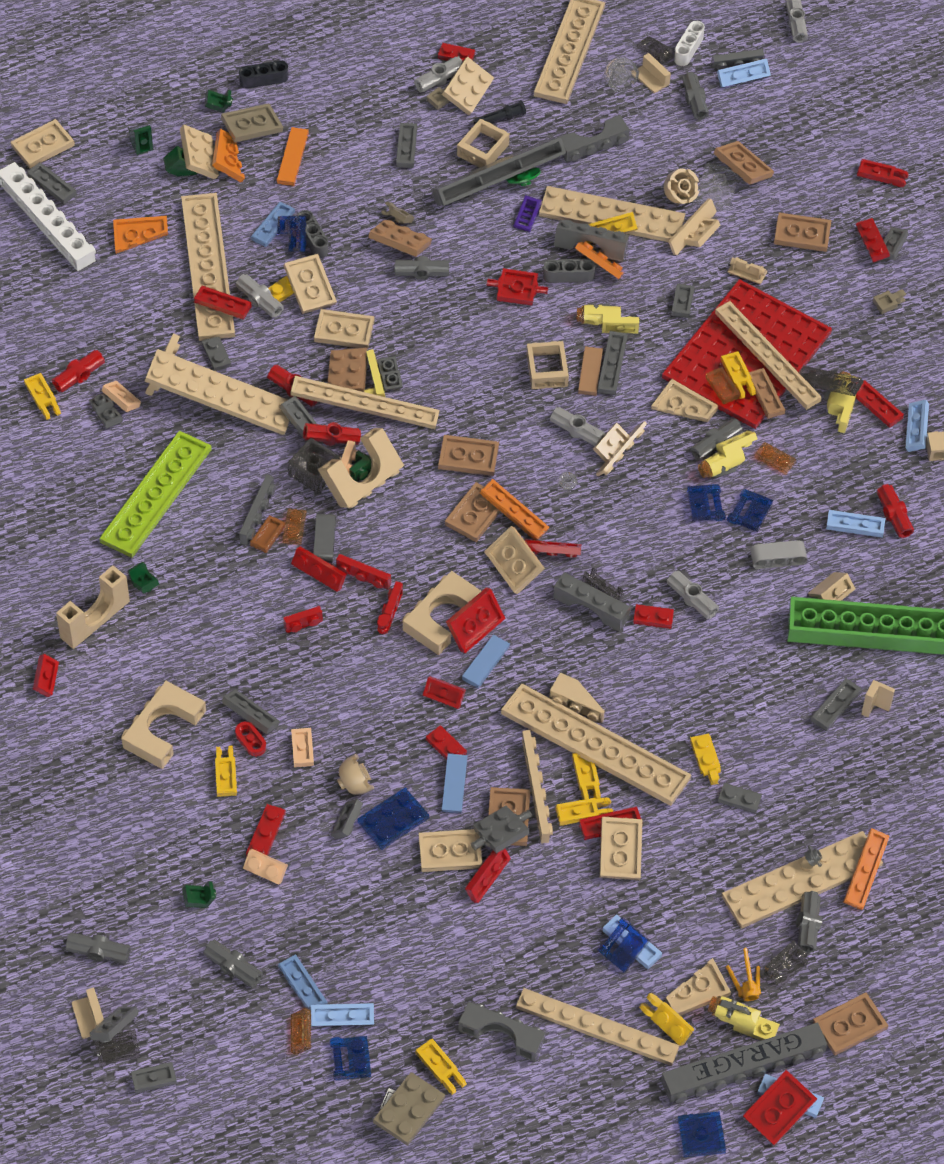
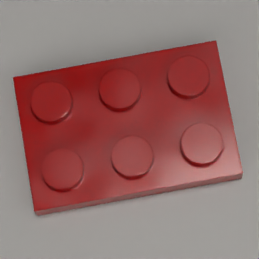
[446,587,506,653]
[743,1070,818,1146]

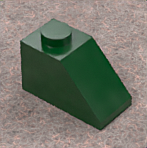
[129,124,153,155]
[163,146,199,177]

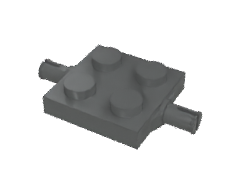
[471,806,532,853]

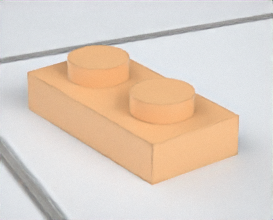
[102,381,141,412]
[341,440,358,475]
[291,728,314,767]
[243,849,288,885]

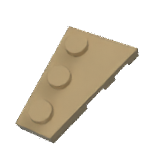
[651,379,718,422]
[665,958,731,1016]

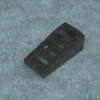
[636,36,674,66]

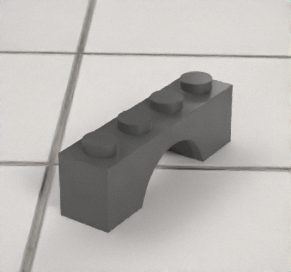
[560,115,630,163]
[554,219,630,262]
[553,572,630,632]
[458,1002,545,1062]

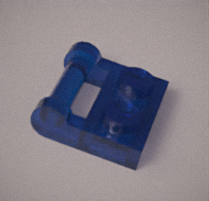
[687,484,726,522]
[727,489,773,532]
[597,917,650,973]
[330,1036,371,1081]

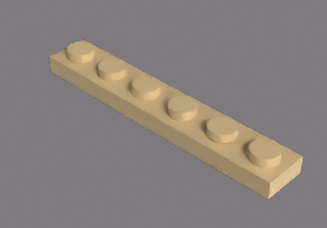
[522,730,553,844]

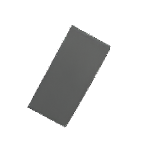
[377,356,403,391]
[89,393,123,429]

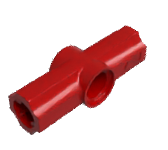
[52,350,105,393]
[267,364,318,407]
[303,422,361,446]
[876,484,914,538]

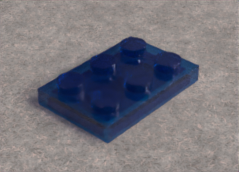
[357,787,429,850]

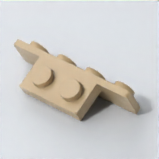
[668,198,720,255]
[593,421,647,477]

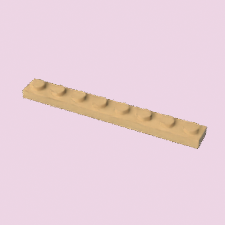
[715,301,821,410]
[291,376,440,429]
[516,988,680,1066]

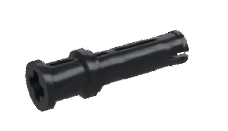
[473,100,526,125]

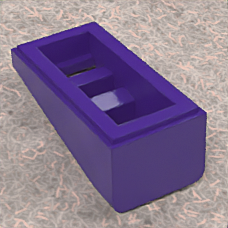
[513,195,542,232]

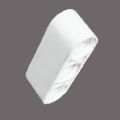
[674,21,705,66]

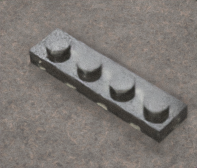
[799,366,864,396]

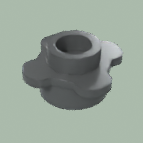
[804,845,822,867]

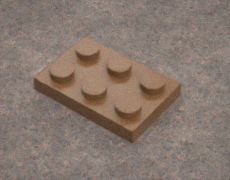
[713,141,775,184]
[774,213,832,252]
[368,220,432,257]
[328,347,368,392]
[438,435,499,476]
[445,482,501,542]
[489,787,530,846]
[813,992,888,1056]

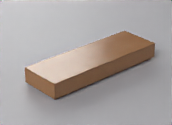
[578,346,603,396]
[749,368,785,419]

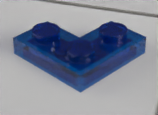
[277,215,306,252]

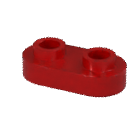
[235,722,266,757]

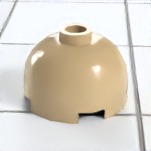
[663,169,699,204]
[337,754,374,795]

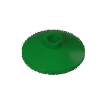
[506,167,541,186]

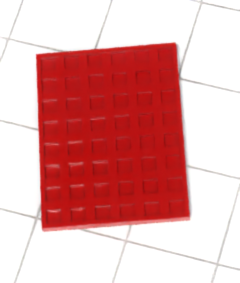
[662,279,832,429]

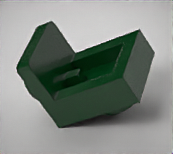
[205,90,233,113]
[349,450,371,482]
[127,562,160,594]
[182,881,216,908]

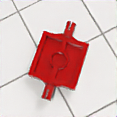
[487,268,548,306]

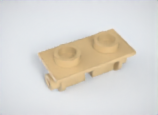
[727,257,767,285]

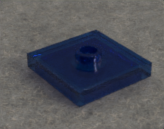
[677,1111,726,1158]

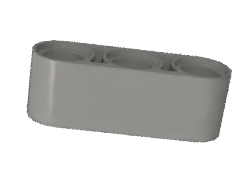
[750,541,807,569]

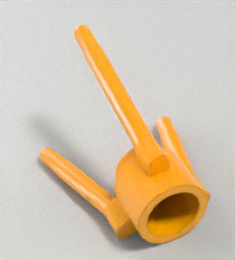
[726,948,761,1001]

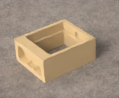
[457,119,510,168]
[526,341,569,389]

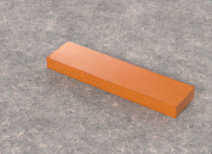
[277,127,309,186]
[480,479,549,540]
[843,828,890,910]

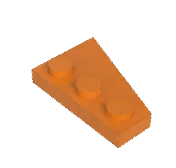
[212,129,245,182]
[113,216,168,254]
[575,241,625,279]

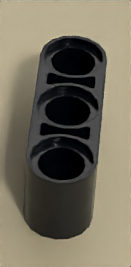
[239,60,289,89]

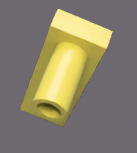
[365,349,386,397]

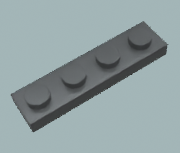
[598,331,628,396]
[239,475,276,545]

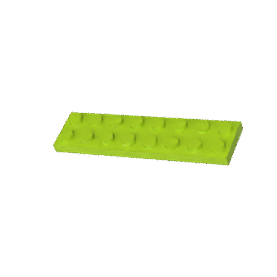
[99,431,212,558]

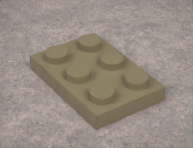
[221,103,283,142]
[373,1072,445,1146]

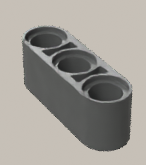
[297,210,329,258]
[543,259,596,283]
[314,514,336,563]

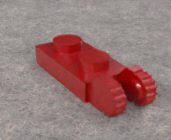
[857,159,909,187]
[377,581,403,635]

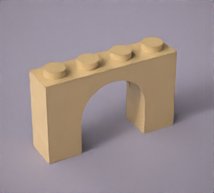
[318,428,404,509]
[56,566,130,649]
[402,571,481,655]
[121,681,206,769]

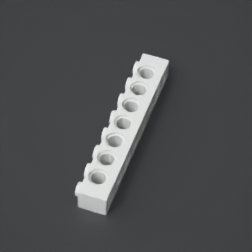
[0,162,96,271]

